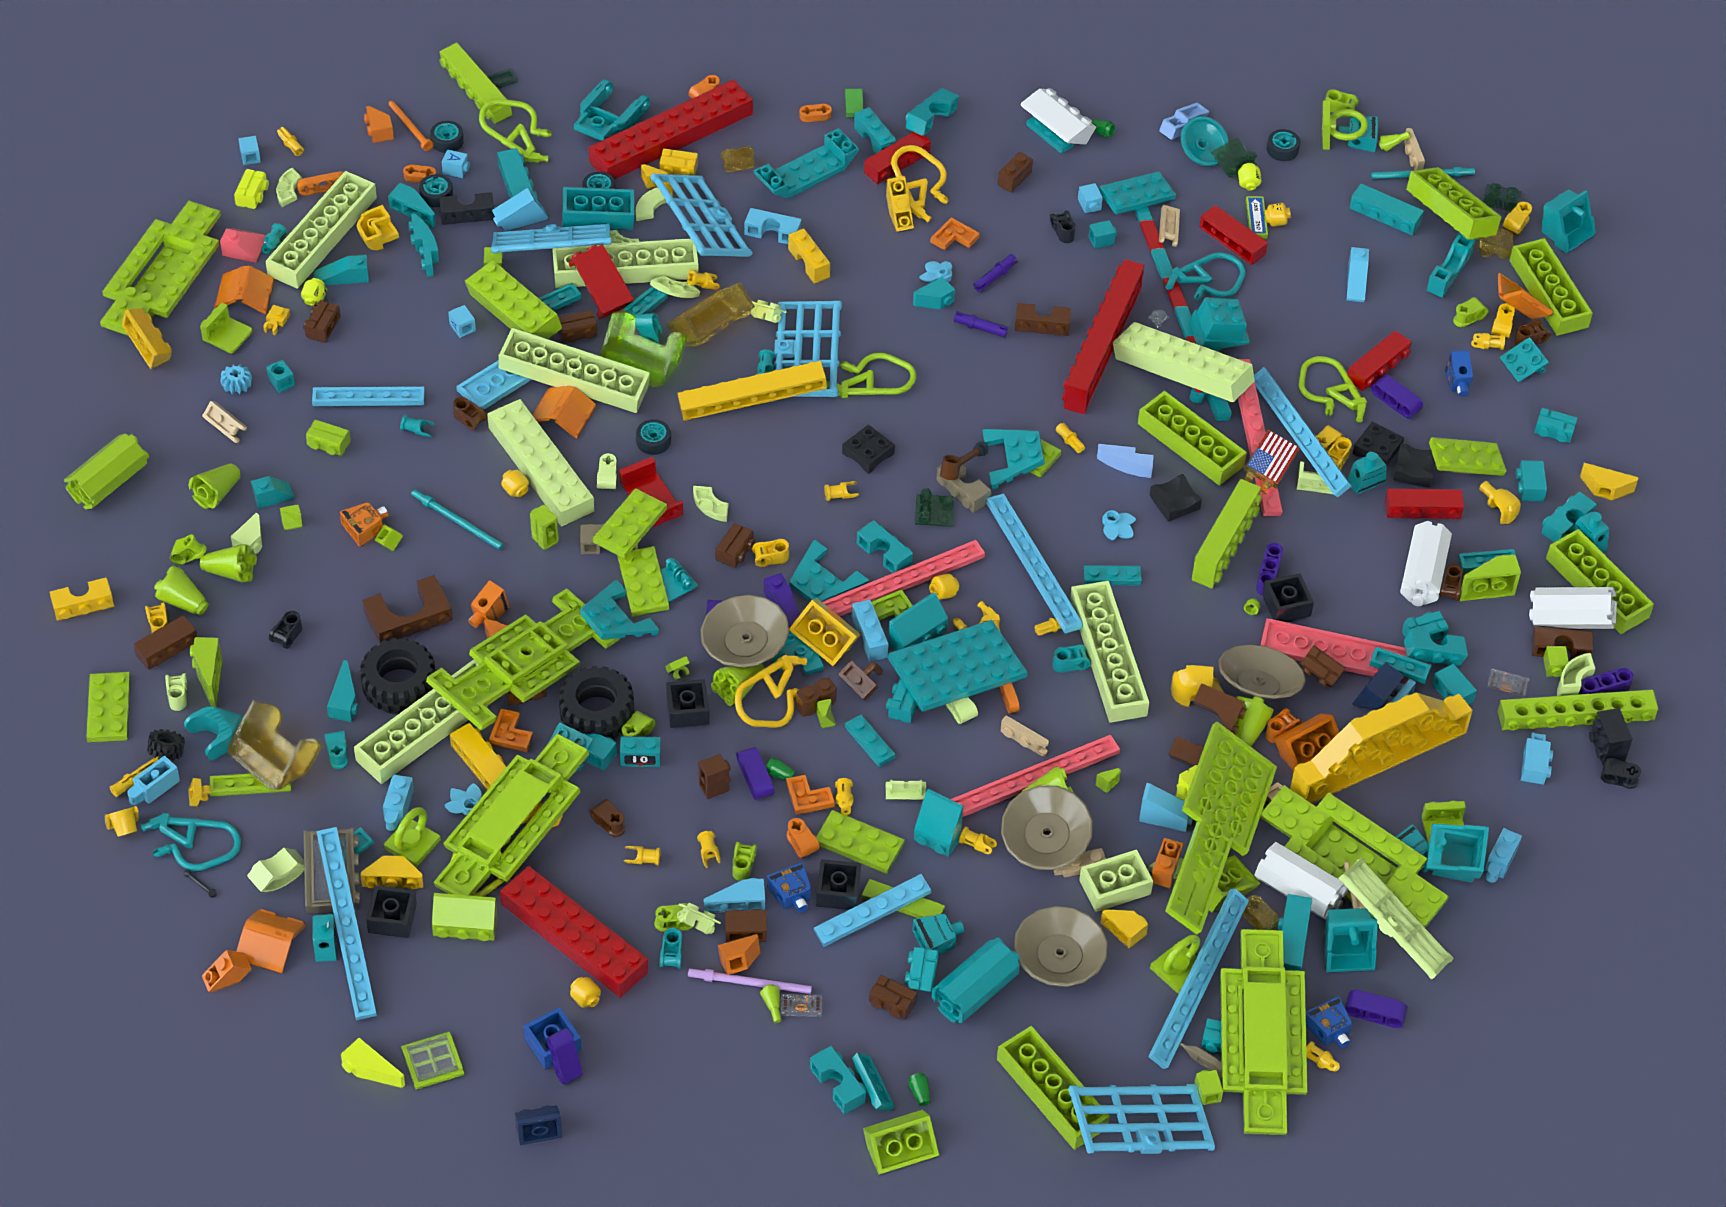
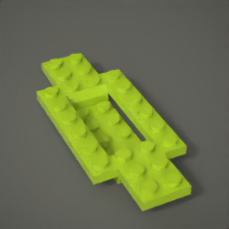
[100,201,221,336]
[433,734,589,896]
[1260,785,1449,928]
[1220,929,1307,1135]

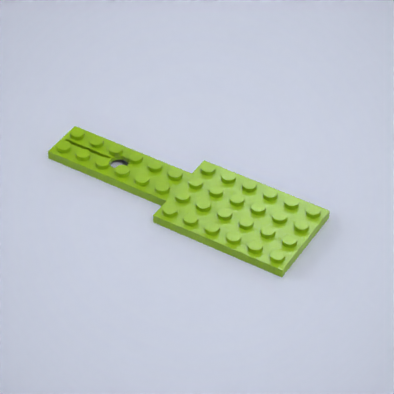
[1165,722,1277,935]

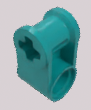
[635,313,663,346]
[1052,645,1091,673]
[325,731,348,769]
[660,928,682,969]

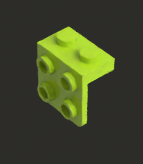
[200,303,252,353]
[1421,800,1466,844]

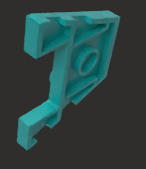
[982,429,1045,489]
[789,540,869,602]
[579,580,660,639]

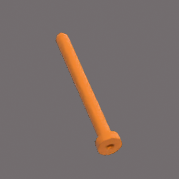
[388,100,433,151]

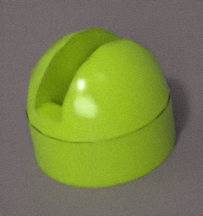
[1244,598,1260,615]

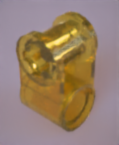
[721,146,755,172]
[1243,895,1279,930]

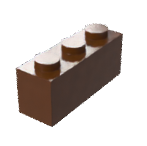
[134,615,197,670]

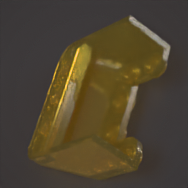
[666,282,755,348]
[228,701,323,790]

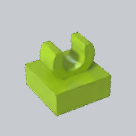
[665,656,689,680]

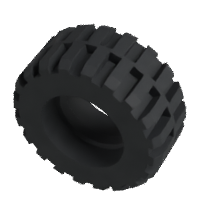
[360,638,436,714]
[559,666,634,739]

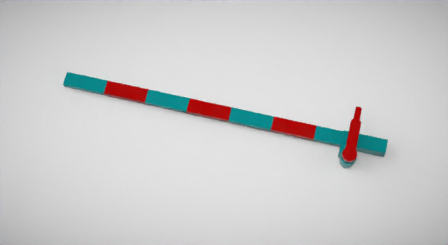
[1134,206,1232,422]

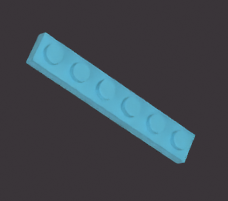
[312,387,425,406]
[814,874,931,947]

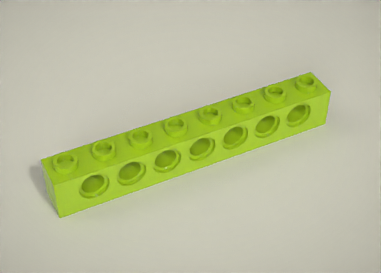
[1497,690,1658,731]

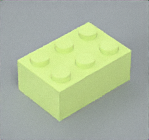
[1079,849,1153,912]

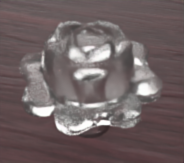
[1148,310,1169,328]

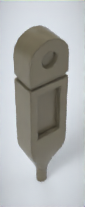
[1179,1042,1222,1077]

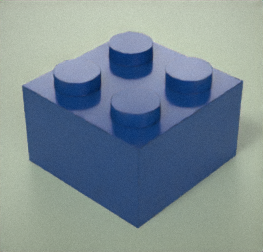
[523,1007,582,1070]

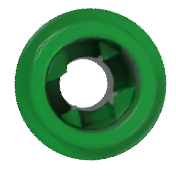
[1091,119,1115,138]
[766,757,796,780]
[908,1073,931,1106]

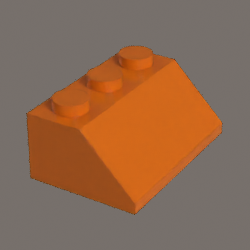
[1274,713,1339,771]

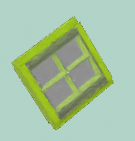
[401,1032,465,1090]

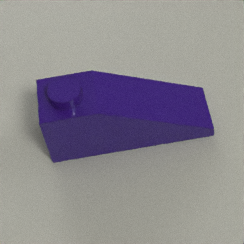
[764,573,800,628]

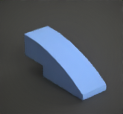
[1159,103,1210,140]
[1097,444,1154,478]

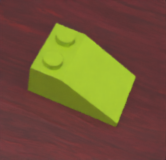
[1459,554,1521,601]
[190,637,223,707]
[1192,855,1260,913]

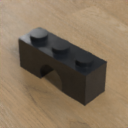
[439,192,495,225]

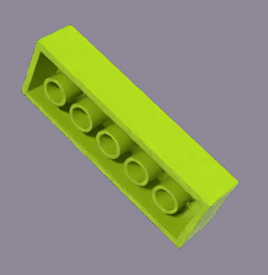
[1406,167,1501,240]
[1509,238,1593,336]
[465,260,562,339]
[1138,391,1247,486]
[1192,479,1262,589]
[1546,529,1654,634]
[997,1026,1110,1150]

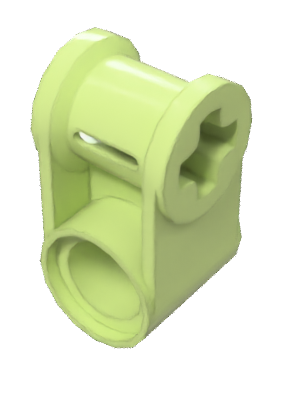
[597,453,617,490]
[165,673,187,711]
[946,697,978,724]

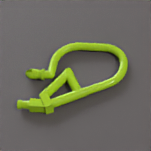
[479,99,552,163]
[826,353,917,398]
[1298,356,1367,422]

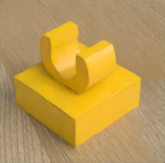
[188,778,211,806]

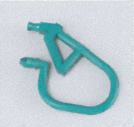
[1165,252,1246,301]
[140,813,241,871]

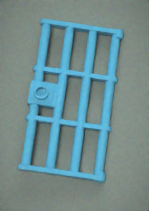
[650,174,753,257]
[491,223,612,253]
[774,301,842,397]
[1069,1084,1215,1154]

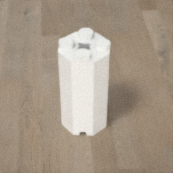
[1400,521,1452,606]
[1529,587,1617,629]
[1254,842,1348,920]

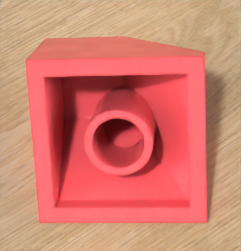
[220,228,266,263]

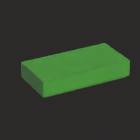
[845,89,863,117]

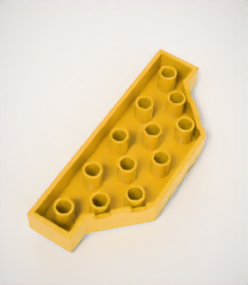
[1290,692,1473,804]

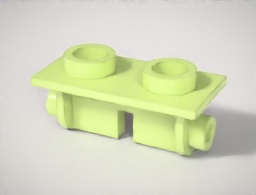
[749,300,787,323]
[886,780,926,800]
[677,903,721,934]

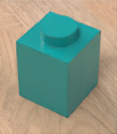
[1088,220,1117,249]

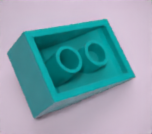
[914,789,963,857]

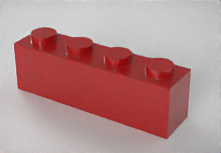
[864,132,931,184]
[1199,205,1268,265]
[1347,330,1412,391]
[1385,489,1464,519]

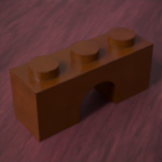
[1015,303,1071,336]
[1531,626,1593,660]

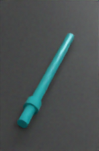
[1371,167,1475,179]
[411,489,504,550]

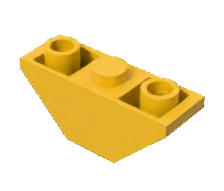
[886,176,914,231]
[1580,463,1639,500]
[360,856,424,889]

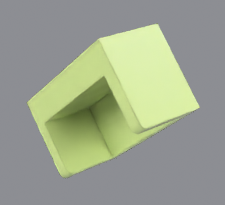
[1297,461,1333,494]

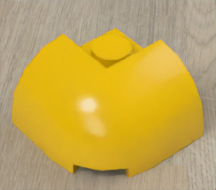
[356,205,399,250]
[1171,665,1214,707]

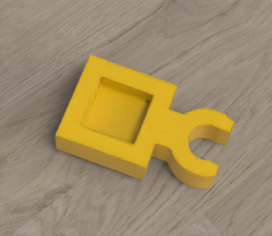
[263,305,290,335]

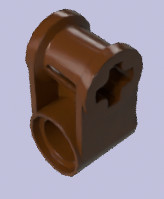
[1515,320,1551,346]
[453,397,488,431]
[1439,563,1463,601]
[589,799,625,837]

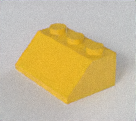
[122,308,172,369]
[789,598,861,666]

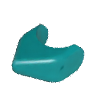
[184,706,247,761]

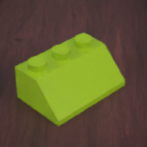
[432,893,498,941]
[863,1110,939,1174]

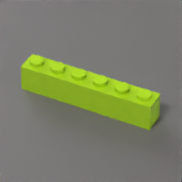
[439,42,512,124]

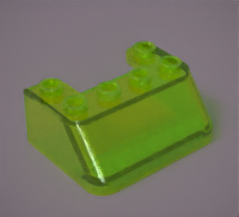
[600,311,688,387]

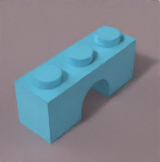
[744,208,801,244]
[851,600,888,662]

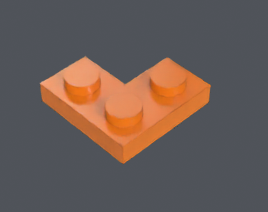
[930,217,980,250]
[489,709,533,752]
[786,775,835,815]

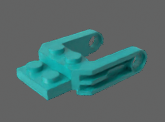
[574,79,651,141]

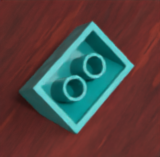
[888,592,948,651]

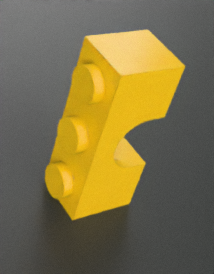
[788,228,830,284]
[49,577,114,621]

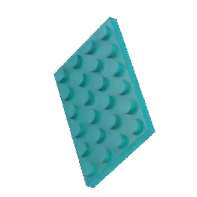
[888,620,1027,712]

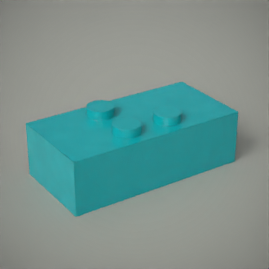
[562,187,634,230]
[1277,894,1312,971]

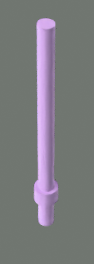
[688,968,812,994]

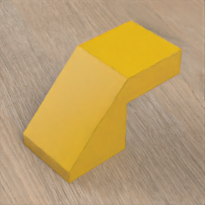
[641,164,673,196]

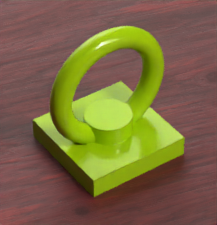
[1322,100,1368,150]
[383,807,441,868]
[1150,935,1200,994]

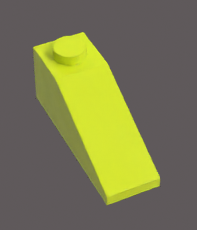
[341,1038,405,1088]

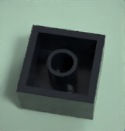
[1262,573,1314,622]
[666,679,709,728]
[1589,708,1633,765]
[816,859,861,910]
[366,885,417,938]

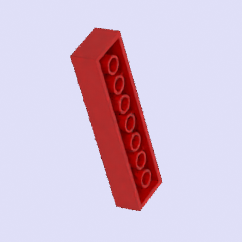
[500,866,649,998]

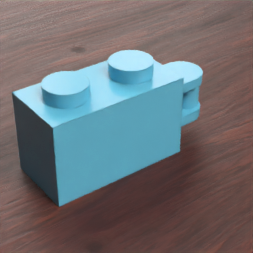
[1520,732,1553,785]
[127,756,180,805]
[383,775,414,831]
[1485,828,1522,883]

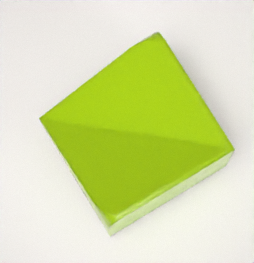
[280,504,303,530]
[375,524,403,551]
[817,699,836,728]
[1096,768,1121,793]

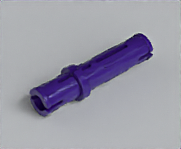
[973,254,1018,292]
[954,311,1008,338]

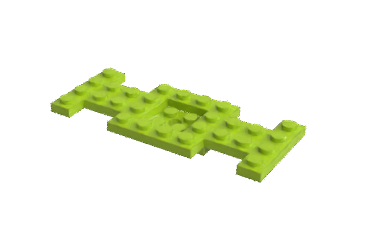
[426,588,620,730]

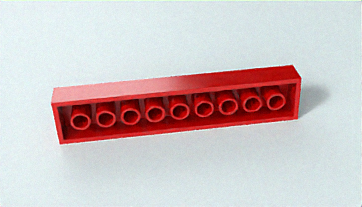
[589,79,753,179]
[1062,259,1145,414]

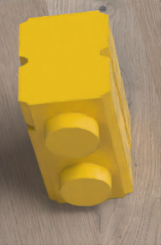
[660,149,698,175]

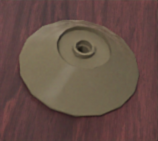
[700,594,789,668]
[1218,644,1306,700]
[1001,785,1093,870]
[1014,906,1108,987]

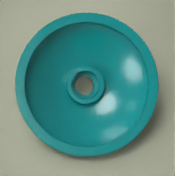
[1181,116,1229,166]

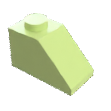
[231,513,262,554]

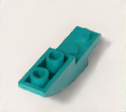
[408,213,439,277]

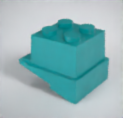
[1541,189,1596,254]
[1189,297,1250,351]
[1426,823,1489,883]
[1323,908,1378,973]

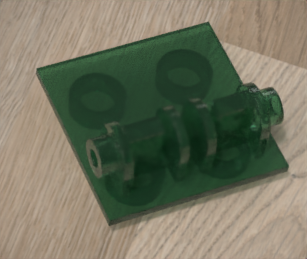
[1211,137,1257,180]
[1483,183,1522,211]
[915,488,954,527]

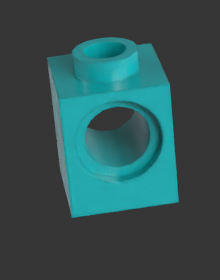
[266,360,295,393]

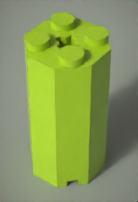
[64,434,149,510]

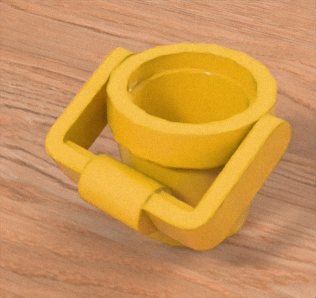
[105,806,139,837]

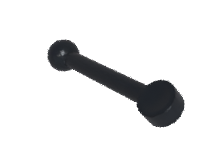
[184,870,217,898]

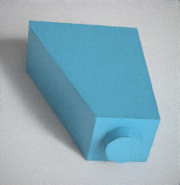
[492,188,549,231]
[1139,783,1193,832]

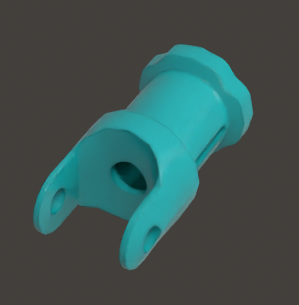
[261,223,287,254]
[757,349,775,374]
[400,415,436,437]

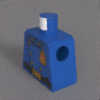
[1445,350,1473,397]
[767,863,811,913]
[1306,996,1352,1049]

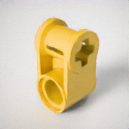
[1502,202,1532,235]
[1491,303,1515,338]
[1316,425,1344,451]
[1327,437,1352,470]
[752,539,789,567]
[145,602,168,633]

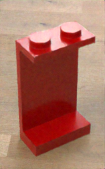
[569,244,634,320]
[619,457,683,528]

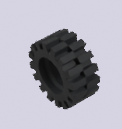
[147,729,185,761]

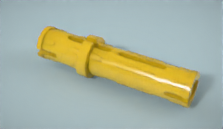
[110,757,159,797]

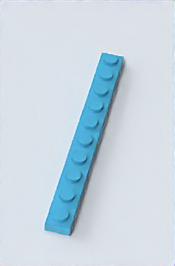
[1254,367,1352,498]
[986,494,1083,633]
[316,827,377,1021]
[1148,888,1249,1069]

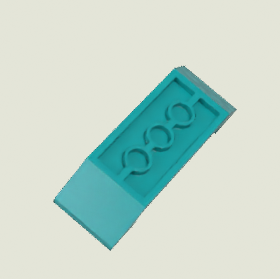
[754,128,859,199]

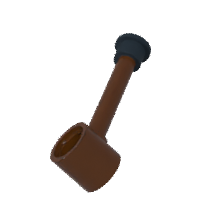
[940,441,989,480]

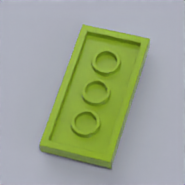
[1429,437,1507,476]
[593,488,667,559]
[617,546,669,617]
[86,672,130,742]
[816,810,905,874]

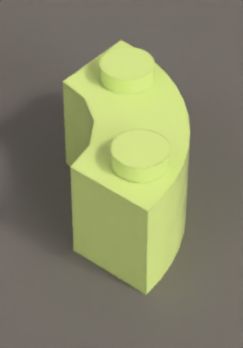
[1557,653,1595,696]
[247,847,305,892]

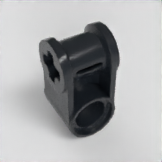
[1050,210,1076,243]
[269,611,303,649]
[1601,758,1641,789]

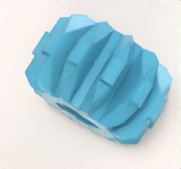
[220,364,252,395]

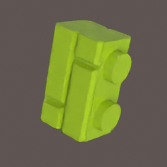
[306,420,351,456]
[530,505,559,550]

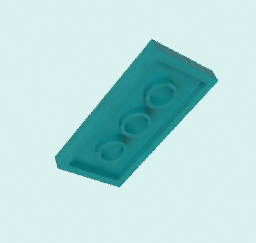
[1099,171,1176,215]

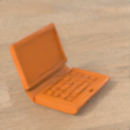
[214,266,274,314]
[1498,273,1553,320]
[532,386,596,439]
[236,909,306,973]

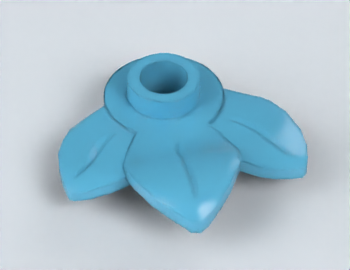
[919,261,953,283]
[1102,510,1136,541]
[445,783,482,815]

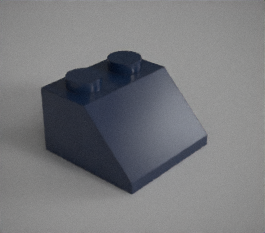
[1352,662,1404,710]
[515,1105,562,1145]

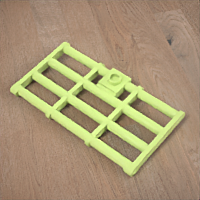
[1338,858,1454,980]

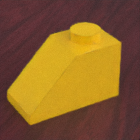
[1100,910,1148,949]

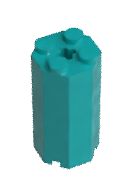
[932,937,1020,1024]

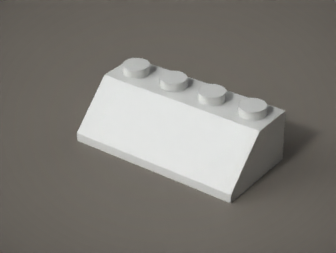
[1021,88,1096,144]

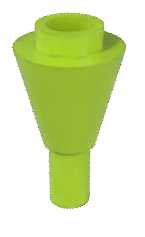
[1378,131,1411,152]
[760,984,782,1023]

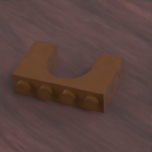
[362,575,453,644]
[1169,683,1247,767]

